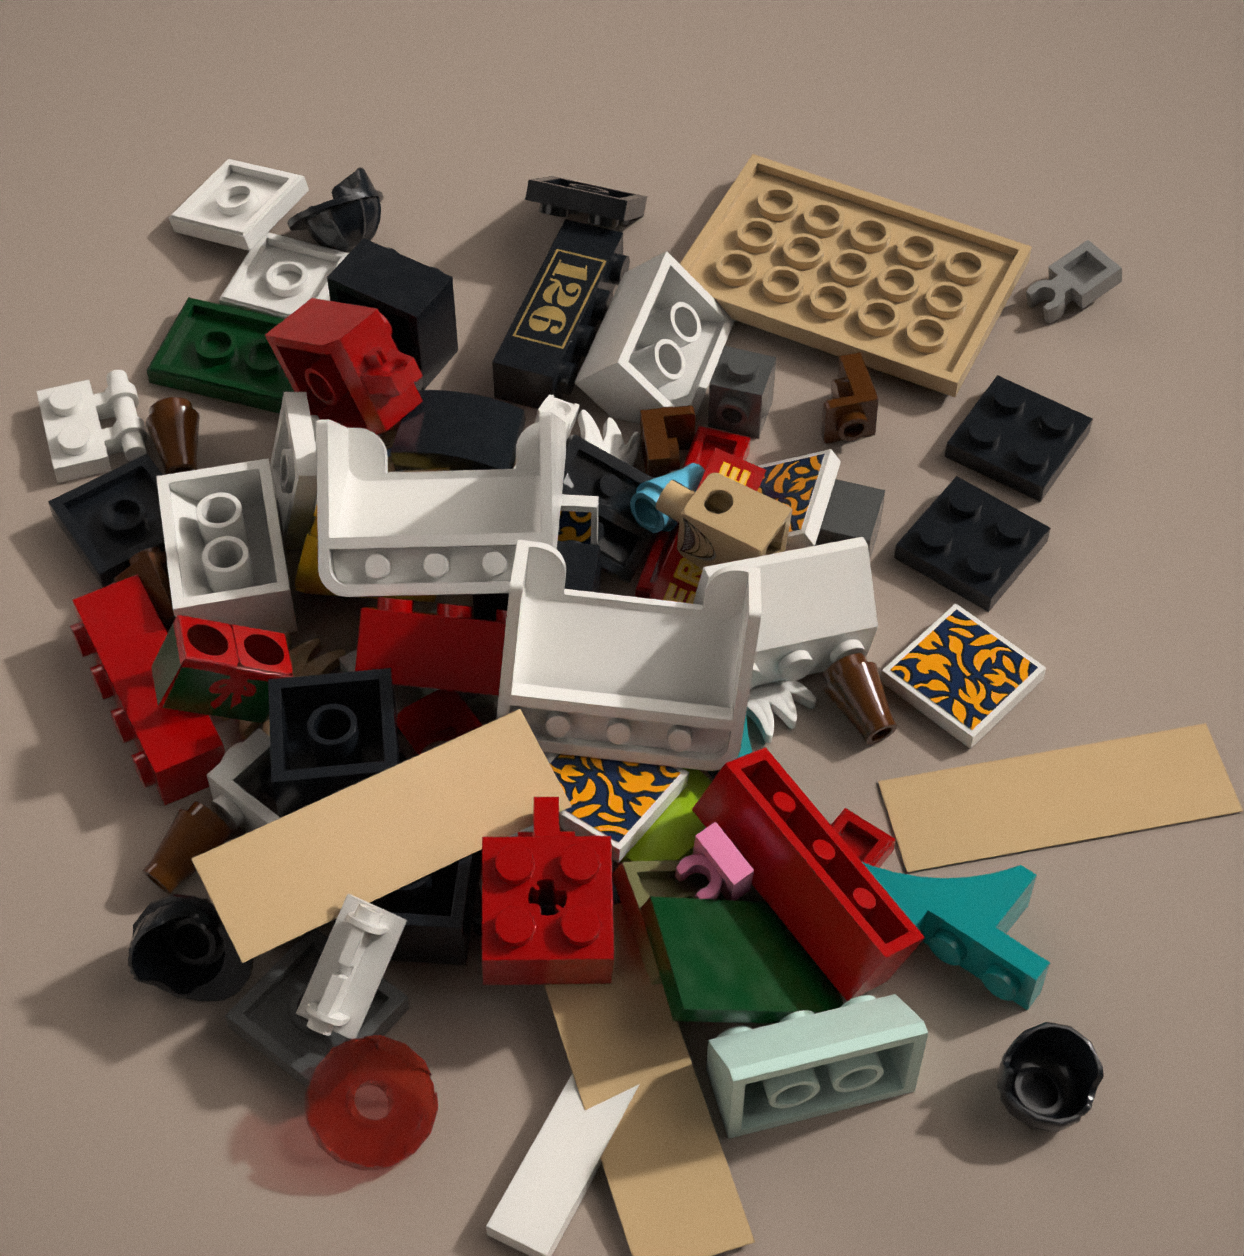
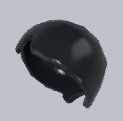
[997,1022,1104,1132]

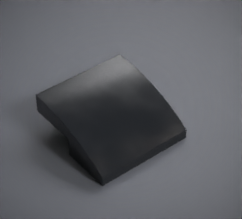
[390,390,526,471]
[562,434,654,583]

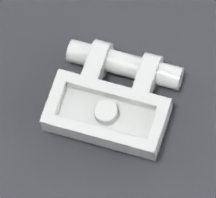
[36,370,148,483]

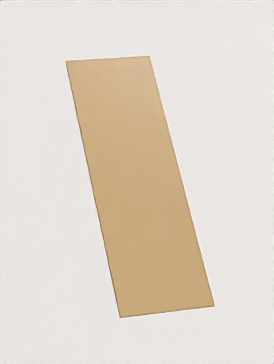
[191,709,572,963]
[878,723,1243,873]
[544,903,755,1256]

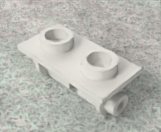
[296,894,407,1040]

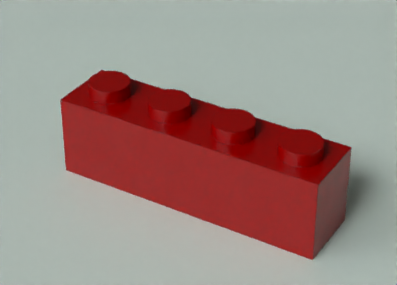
[70,574,226,805]
[355,597,507,696]
[692,747,925,1001]

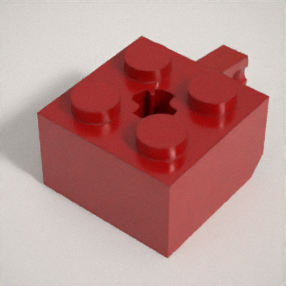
[265,298,423,435]
[482,797,614,985]

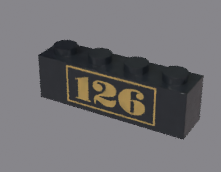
[492,219,630,409]

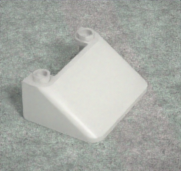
[316,412,566,597]
[496,540,762,771]

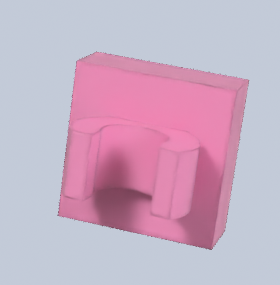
[675,822,754,901]

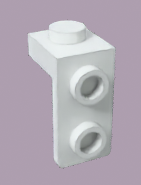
[207,728,280,833]

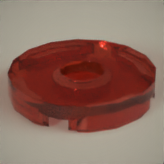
[304,1035,438,1171]

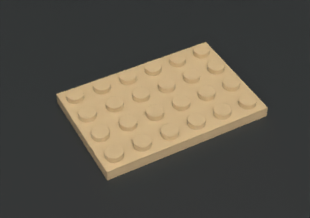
[680,154,1032,397]

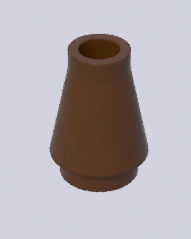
[145,397,200,475]
[823,653,897,744]
[142,801,232,895]

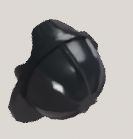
[287,167,384,252]
[128,894,254,1001]

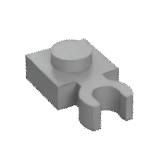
[1026,240,1122,323]

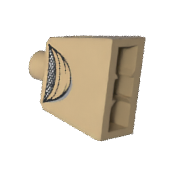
[656,473,793,570]

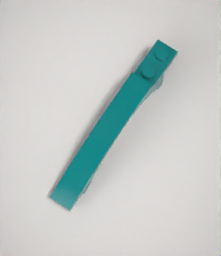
[707,717,1050,1010]

